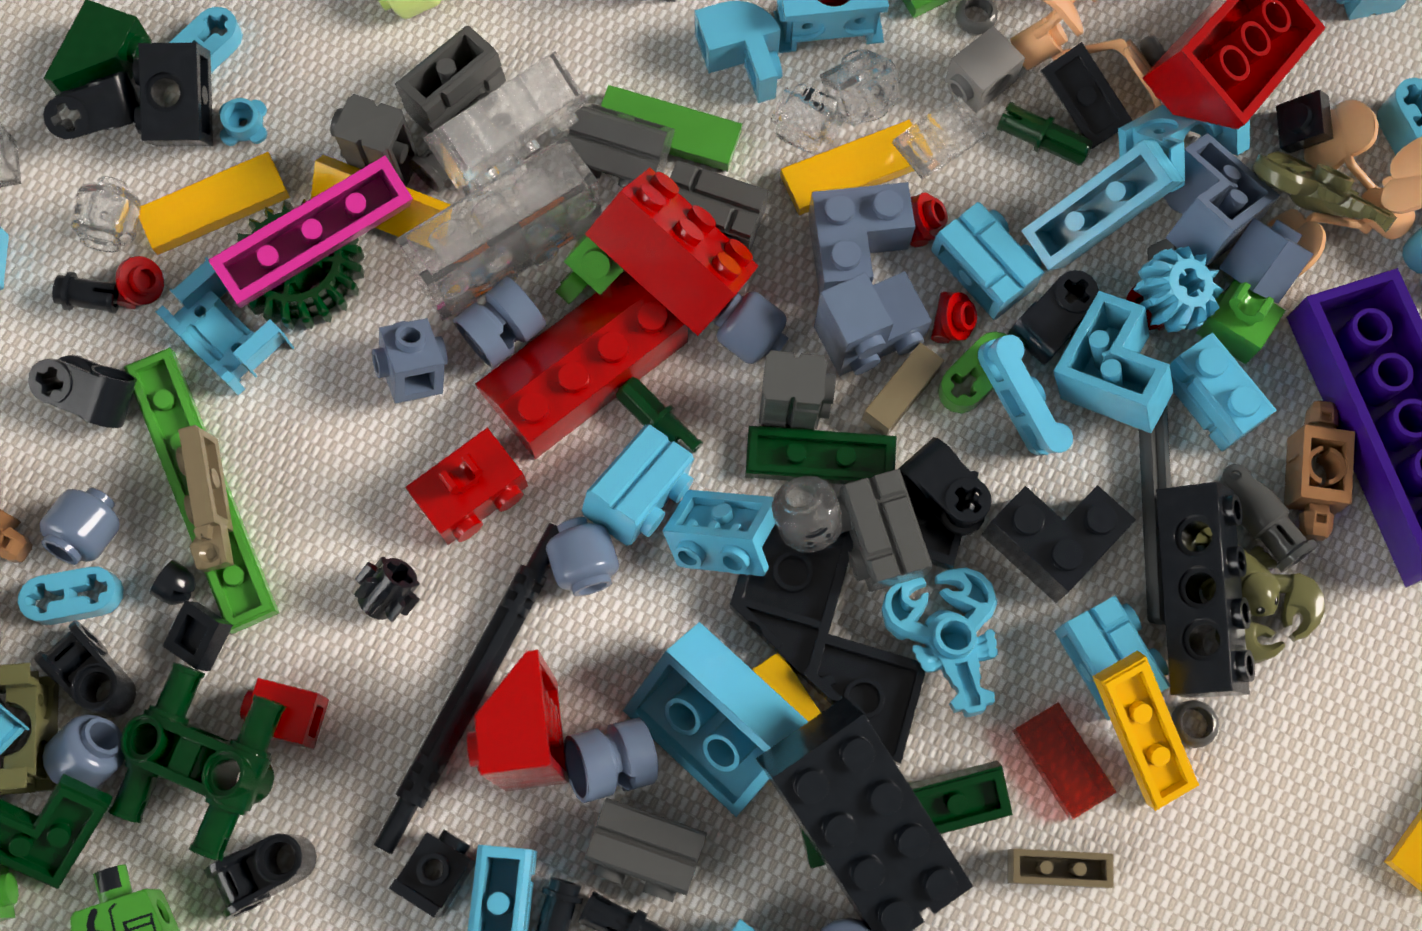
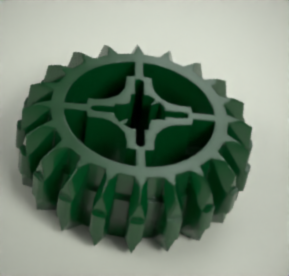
[237,199,365,330]

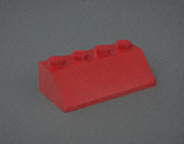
[1142,0,1326,129]
[475,271,688,459]
[467,649,568,792]

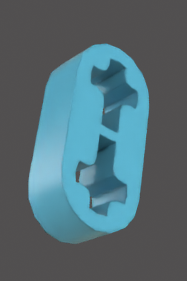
[169,7,243,73]
[18,567,124,625]

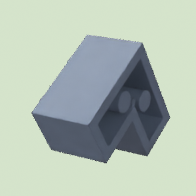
[1163,133,1281,267]
[808,182,915,298]
[814,271,932,376]

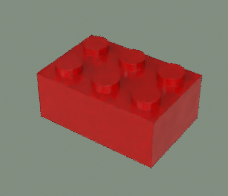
[585,167,759,336]

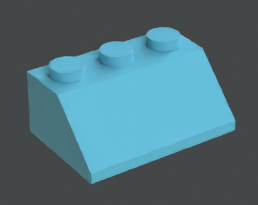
[623,622,808,817]

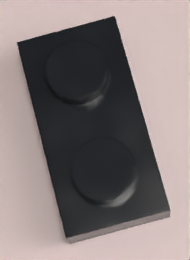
[1041,42,1133,149]

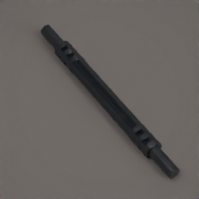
[374,523,559,854]

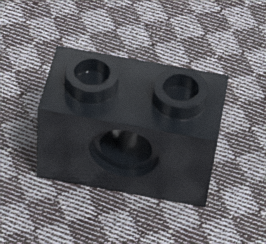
[133,43,213,147]

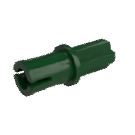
[997,102,1093,166]
[616,377,703,453]

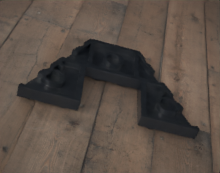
[730,471,979,765]

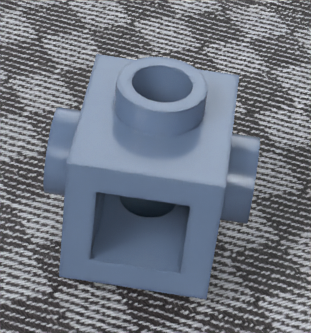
[372,318,448,404]

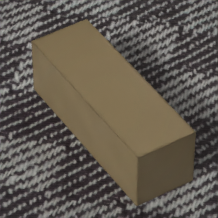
[862,342,945,435]
[1007,849,1114,888]

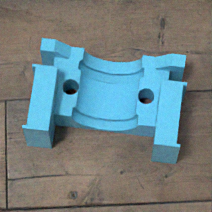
[773,0,889,53]
[1118,104,1250,192]
[156,257,294,396]

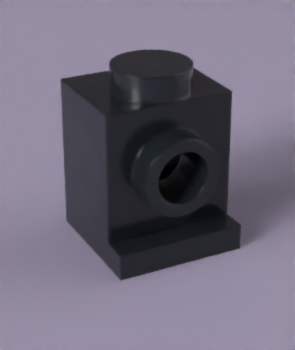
[389,829,476,918]

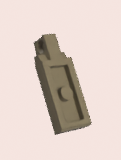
[176,425,234,572]

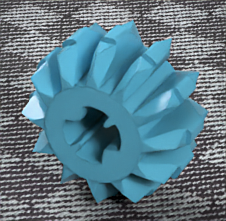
[1133,246,1224,333]

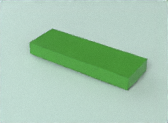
[601,85,742,172]

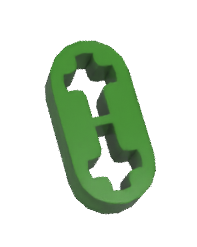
[938,331,1007,414]

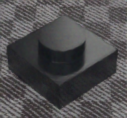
[1276,89,1333,154]
[162,600,233,671]

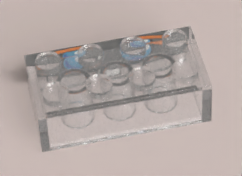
[396,136,602,321]

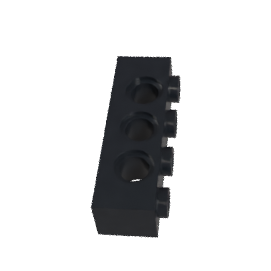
[1156,482,1255,698]

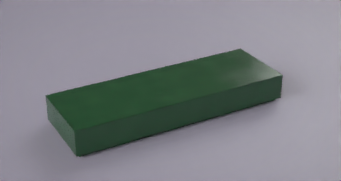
[745,426,897,485]

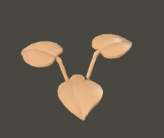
[1010,0,1161,109]
[1267,100,1422,277]

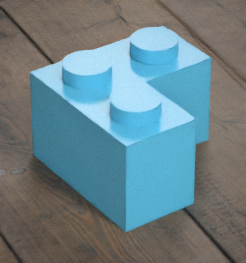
[1053,291,1173,433]

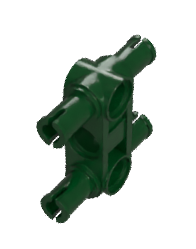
[108,662,287,861]

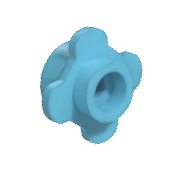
[219,98,268,146]

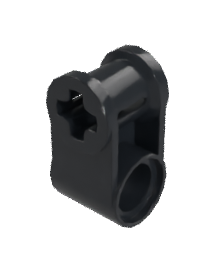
[43,71,140,139]
[1007,270,1099,366]
[28,355,137,428]
[897,437,992,536]
[34,620,136,718]
[204,833,317,920]

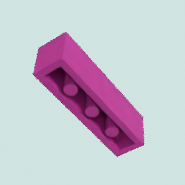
[208,155,413,309]

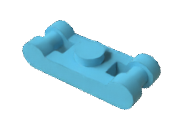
[978,335,1073,456]

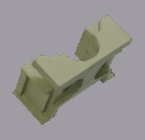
[0,663,59,795]

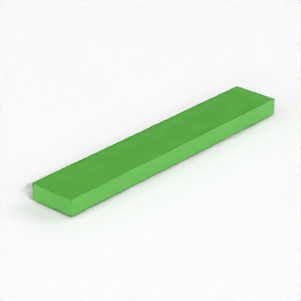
[124,347,280,634]

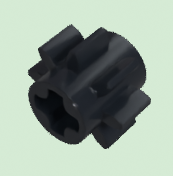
[354,556,420,622]

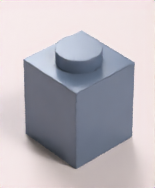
[1219,218,1314,304]

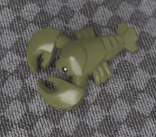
[1253,151,1397,232]
[1196,527,1325,664]

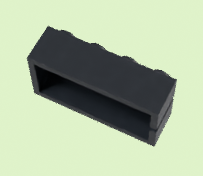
[756,697,973,931]

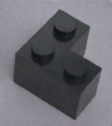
[981,485,1136,603]

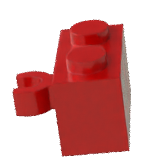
[405,427,528,545]

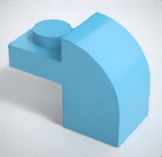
[695,1,783,103]

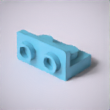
[662,490,781,576]

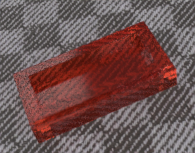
[1012,702,1116,820]

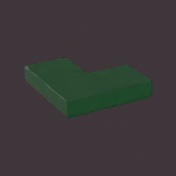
[0,773,113,889]

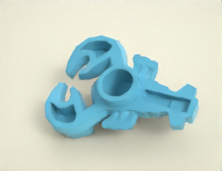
[882,567,998,718]

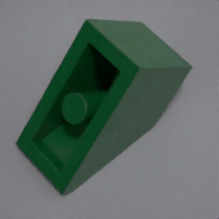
[43,0,152,95]

